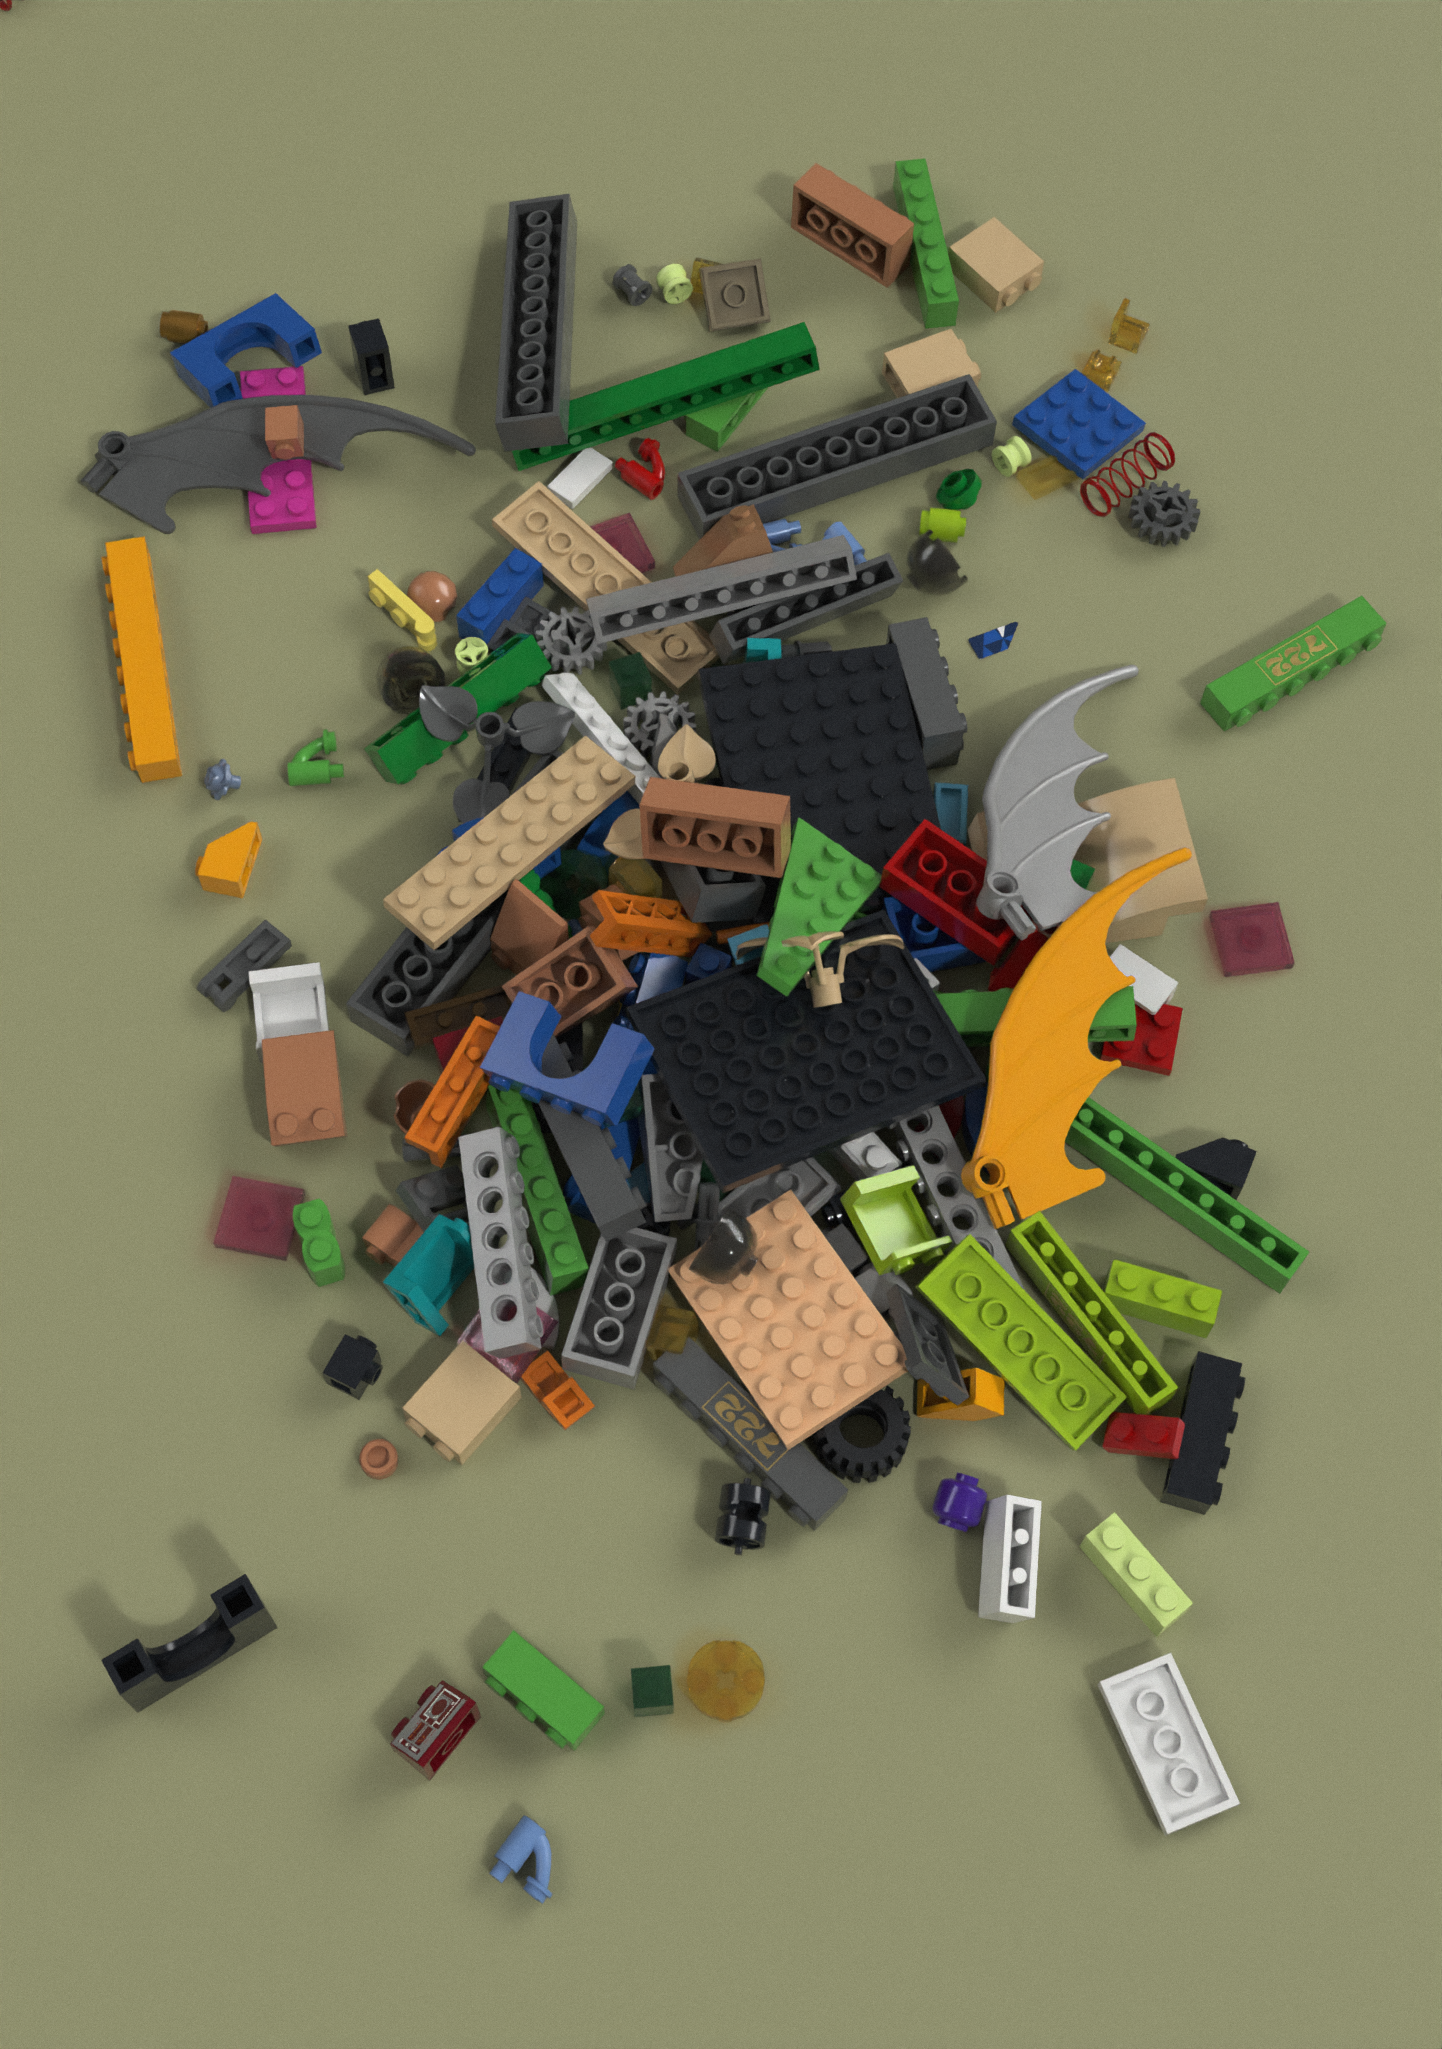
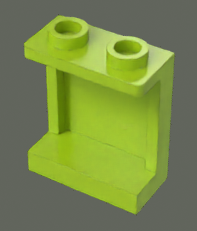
[840,1165,952,1276]

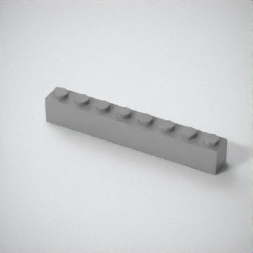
[586,535,857,644]

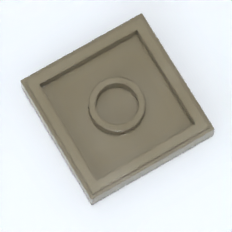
[699,258,771,332]

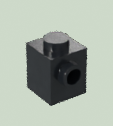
[322,1334,383,1400]

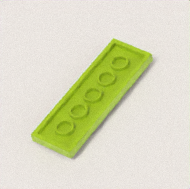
[915,1234,1127,1450]

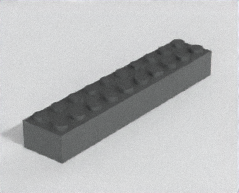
[495,194,577,452]
[677,374,997,540]
[346,750,589,1057]

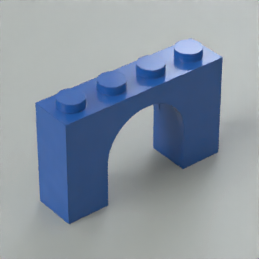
[170,293,322,408]
[480,991,654,1127]

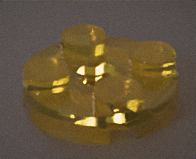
[686,1640,765,1723]

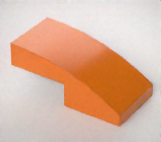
[518,1350,595,1430]

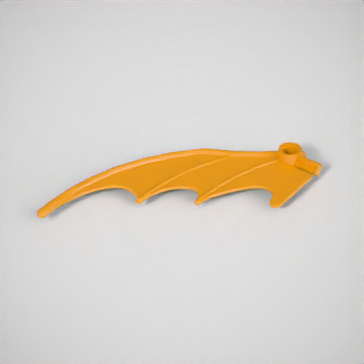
[961,847,1192,1229]

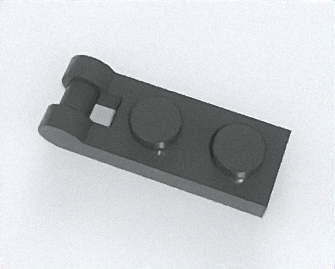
[197,919,292,1012]

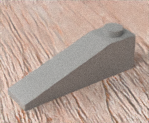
[635,1074,703,1222]

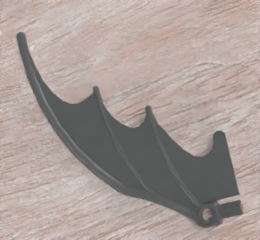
[81,395,476,534]

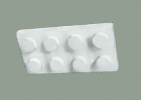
[1098,1653,1240,1836]

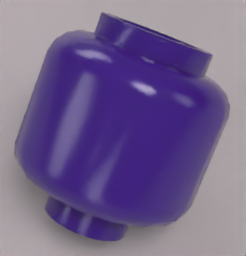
[932,1472,988,1532]

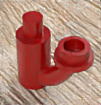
[614,438,665,500]

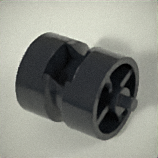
[715,1478,771,1555]

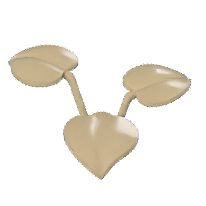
[603,724,716,859]
[736,931,904,1008]

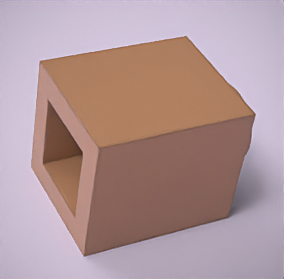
[265,405,304,460]

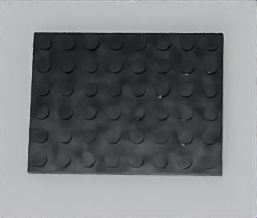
[697,643,941,924]
[626,909,987,1193]

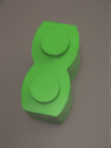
[293,1198,345,1287]

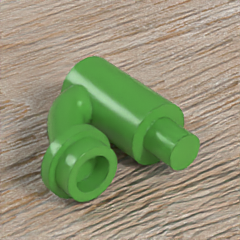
[288,729,344,786]

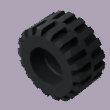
[813,1386,911,1483]

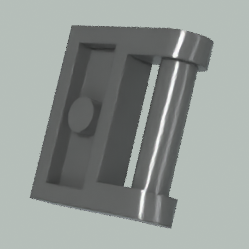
[395,1165,469,1232]

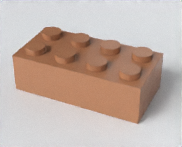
[791,163,914,288]
[639,777,791,878]

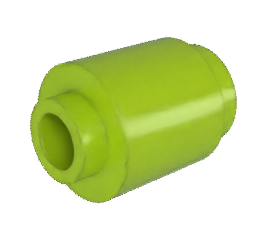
[919,507,967,543]

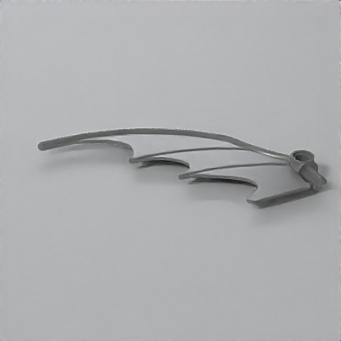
[977,665,1139,940]

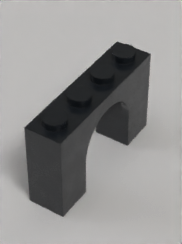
[101,1574,278,1713]

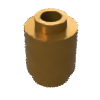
[160,310,209,344]

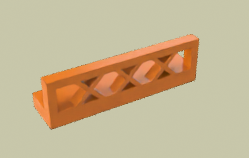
[590,890,712,957]
[405,1016,500,1168]

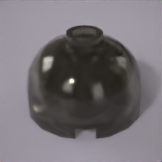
[906,529,968,596]
[376,646,445,715]
[689,1208,760,1285]

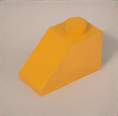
[195,821,262,898]
[917,1367,1004,1421]

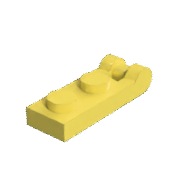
[367,569,437,651]

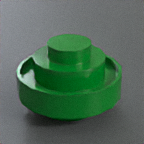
[936,468,982,510]

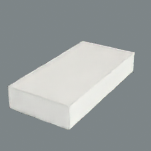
[547,447,613,509]

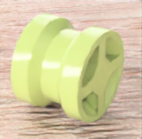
[656,264,693,304]
[991,436,1032,477]
[455,637,488,675]

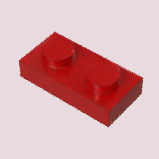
[1102,1412,1185,1459]

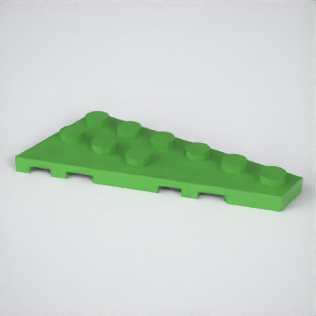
[757,817,882,996]

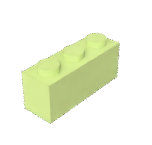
[1079,1512,1193,1637]

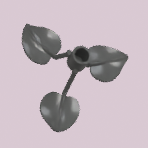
[419,686,575,824]

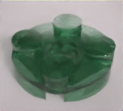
[540,849,608,919]

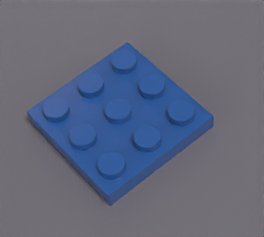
[1012,369,1146,480]

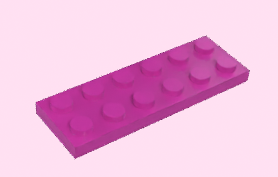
[240,366,317,534]

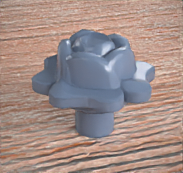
[204,759,241,800]

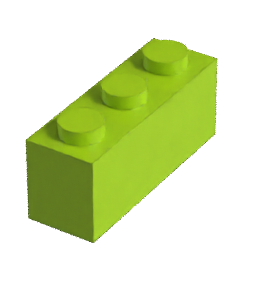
[1103,1259,1222,1338]

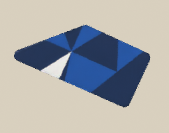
[968,622,1018,659]

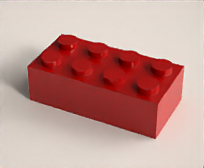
[880,819,1030,966]

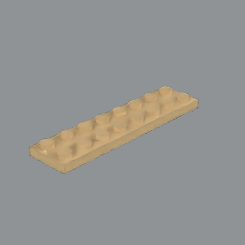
[492,481,720,695]
[383,736,636,950]

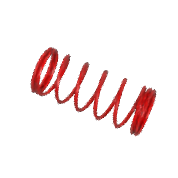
[1080,432,1175,517]

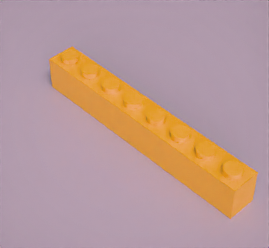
[101,536,182,783]

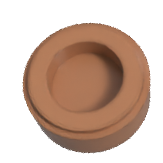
[359,1439,399,1480]

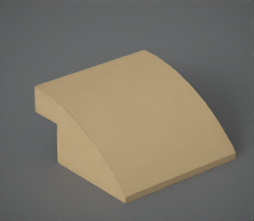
[1073,778,1208,943]

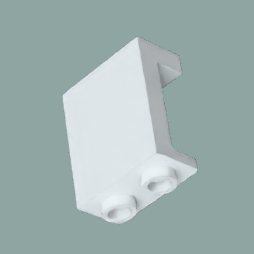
[249,962,329,1063]

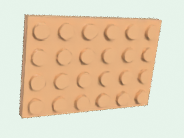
[668,1189,908,1450]

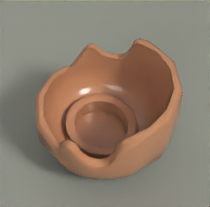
[407,571,457,622]
[393,1079,435,1134]

